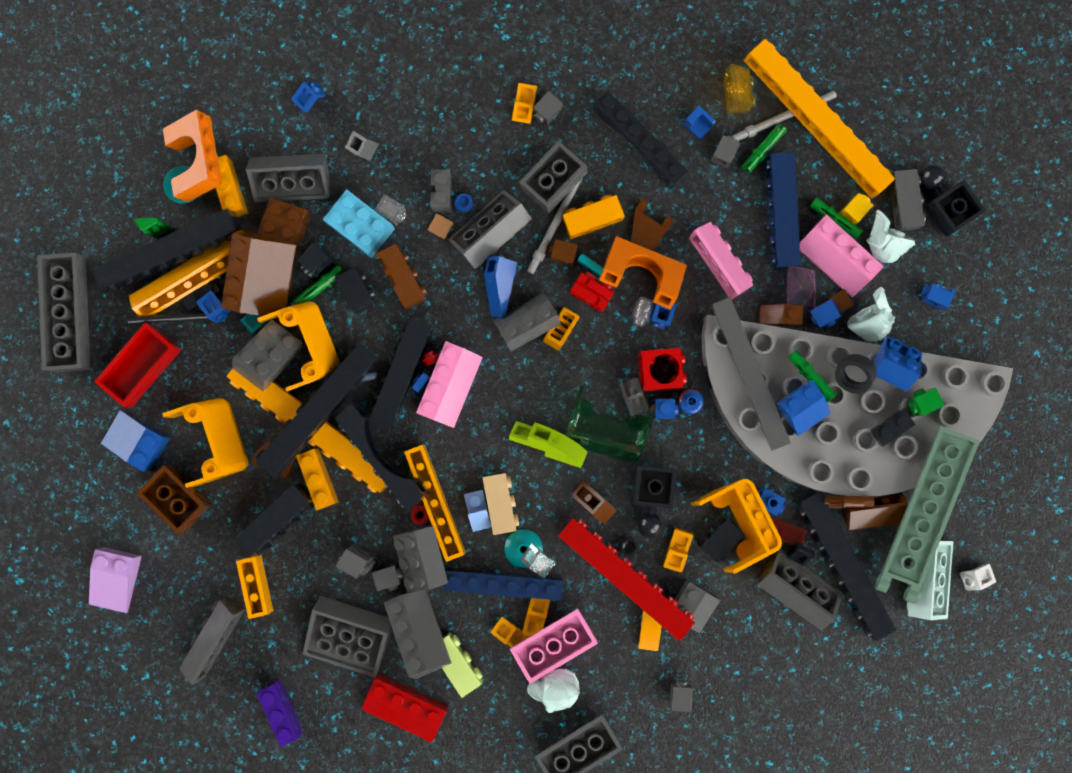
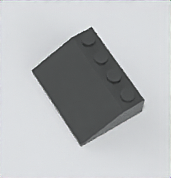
[303,596,392,678]

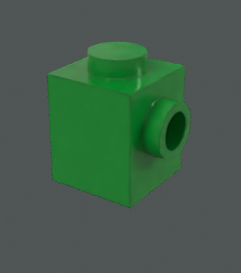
[908,388,945,417]

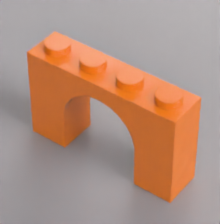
[163,110,222,202]
[599,236,687,310]

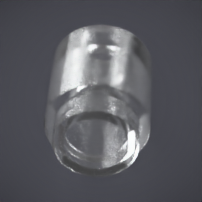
[631,297,654,327]

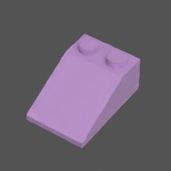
[89,547,142,613]

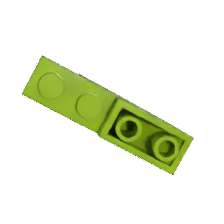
[509,421,588,468]

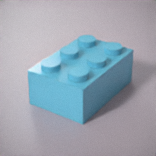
[323,189,395,258]

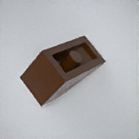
[759,304,803,327]
[571,481,617,525]

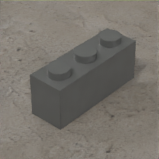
[889,169,926,231]
[336,543,376,579]

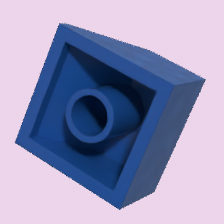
[775,380,830,436]

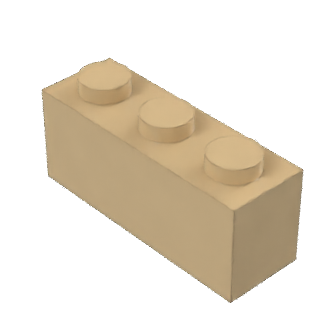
[483,473,519,535]

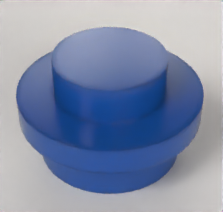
[454,193,473,212]

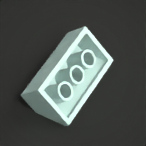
[907,540,953,620]

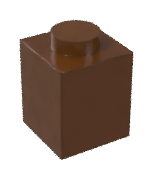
[548,239,578,266]

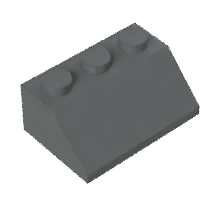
[493,293,561,351]

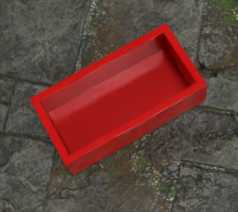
[94,322,182,408]

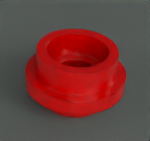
[421,350,439,366]
[411,505,429,525]

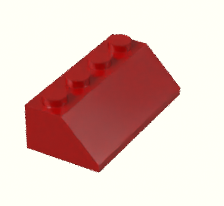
[362,673,448,743]

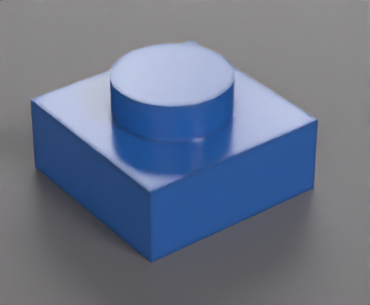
[412,373,430,393]

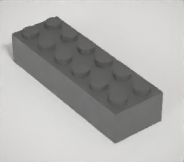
[37,253,91,372]

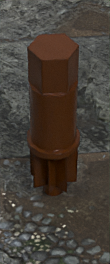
[824,495,874,508]

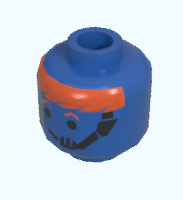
[677,389,704,415]

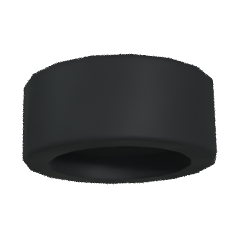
[835,354,877,394]

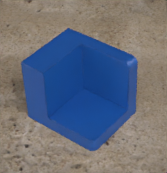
[684,106,715,139]

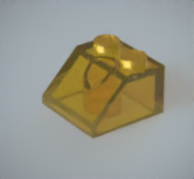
[724,64,755,114]

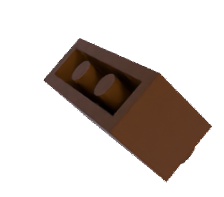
[843,492,908,530]

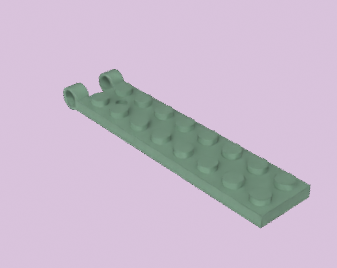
[875,426,980,604]

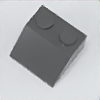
[675,580,720,633]

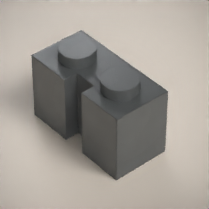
[431,170,452,213]

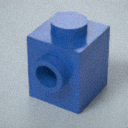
[810,298,842,328]
[653,399,679,419]
[758,487,786,516]

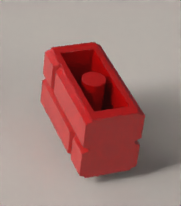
[570,272,614,313]

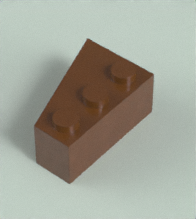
[375,243,428,310]

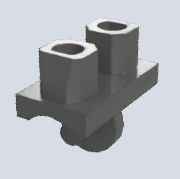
[619,378,649,416]

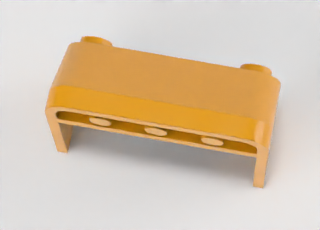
[257,301,340,391]
[162,398,248,488]
[690,479,782,574]

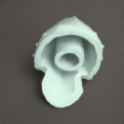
[866,210,915,263]
[847,287,895,342]
[527,669,580,713]

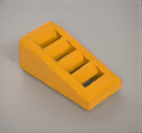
[543,307,580,351]

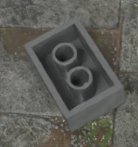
[519,141,587,214]
[232,320,302,391]
[393,526,448,593]

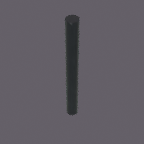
[127,312,208,325]

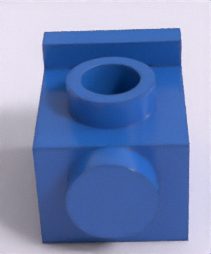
[921,284,956,310]
[650,303,677,330]

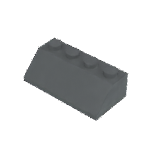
[246,154,330,203]
[447,190,532,269]
[757,548,843,631]
[384,590,452,679]
[179,598,245,685]
[535,714,623,773]

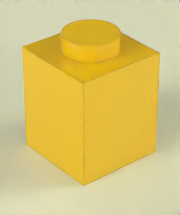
[839,193,873,224]

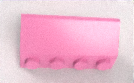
[799,215,884,298]
[689,222,753,300]
[416,341,483,428]
[510,609,598,684]

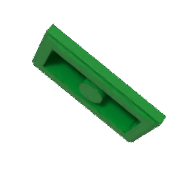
[134,218,171,238]

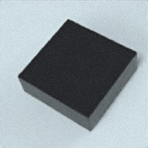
[787,543,815,566]

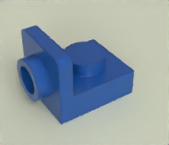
[291,81,325,112]
[196,290,231,323]

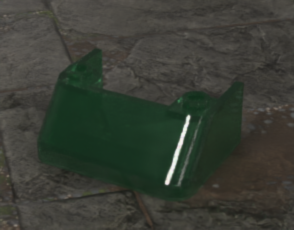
[566,385,656,462]

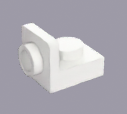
[960,564,996,591]

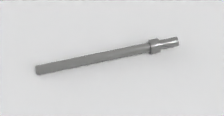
[732,90,837,141]
[527,178,583,274]

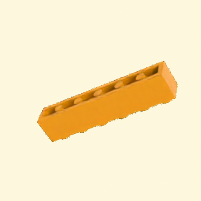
[129,241,231,316]
[404,445,466,562]

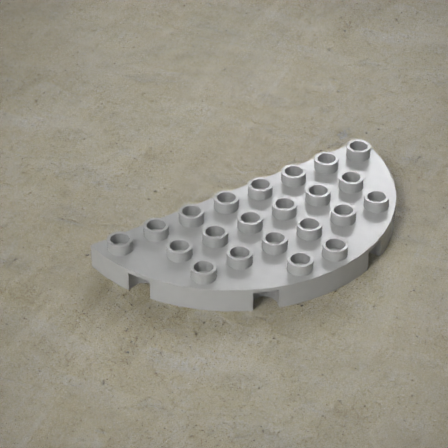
[702,315,1013,496]

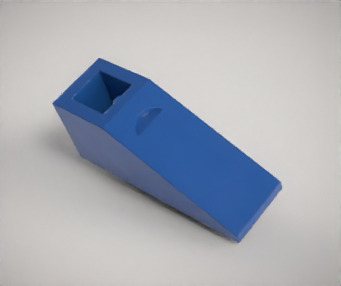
[484,256,517,318]

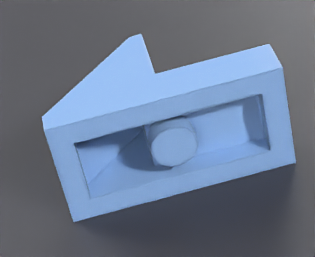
[464,490,492,532]

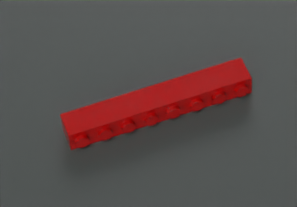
[558,519,695,641]

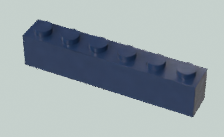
[765,152,801,270]
[444,568,563,601]

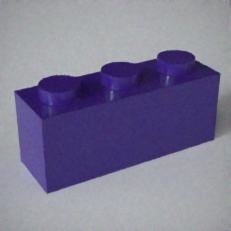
[256,679,304,747]

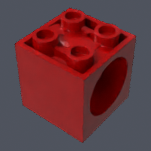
[638,348,687,392]

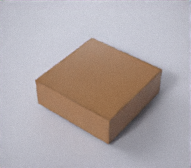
[427,213,454,240]

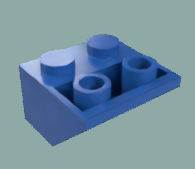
[873,336,922,392]

